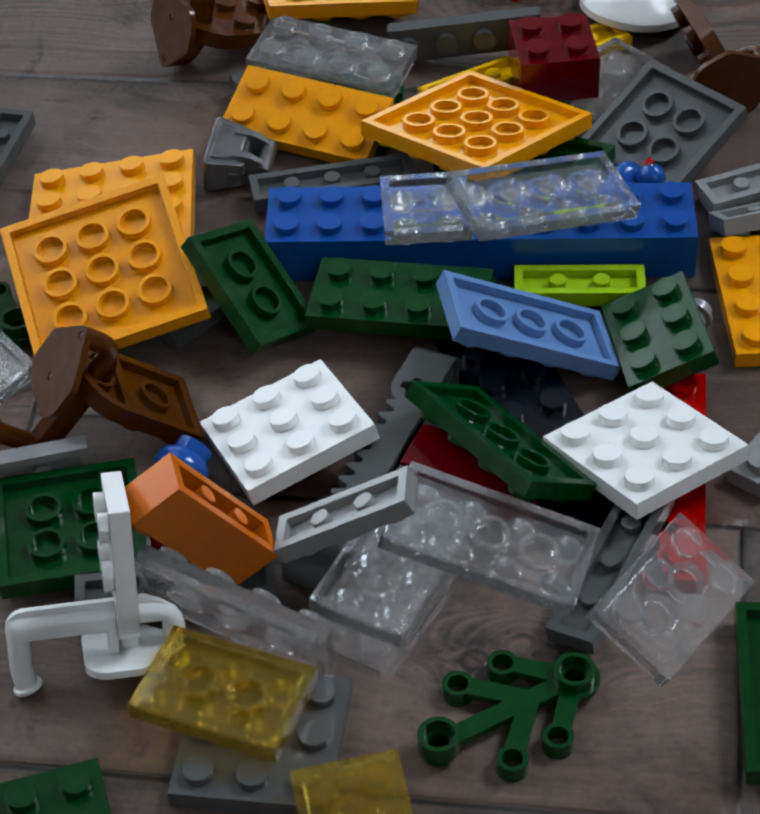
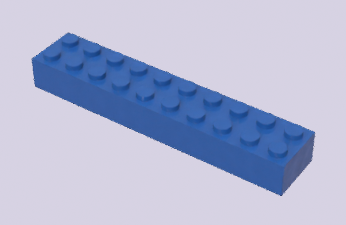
[265,181,699,281]

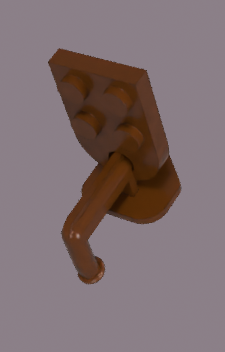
[151,0,300,67]
[670,0,760,113]
[0,325,205,448]

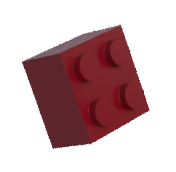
[508,13,600,101]

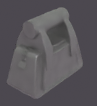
[203,117,278,191]

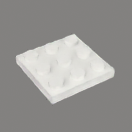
[200,359,380,505]
[543,382,749,520]

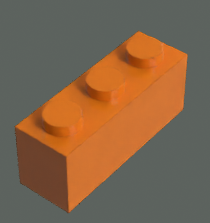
[125,453,278,589]

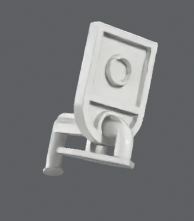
[5,471,187,697]

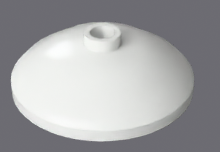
[579,0,679,32]

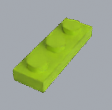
[514,264,646,307]

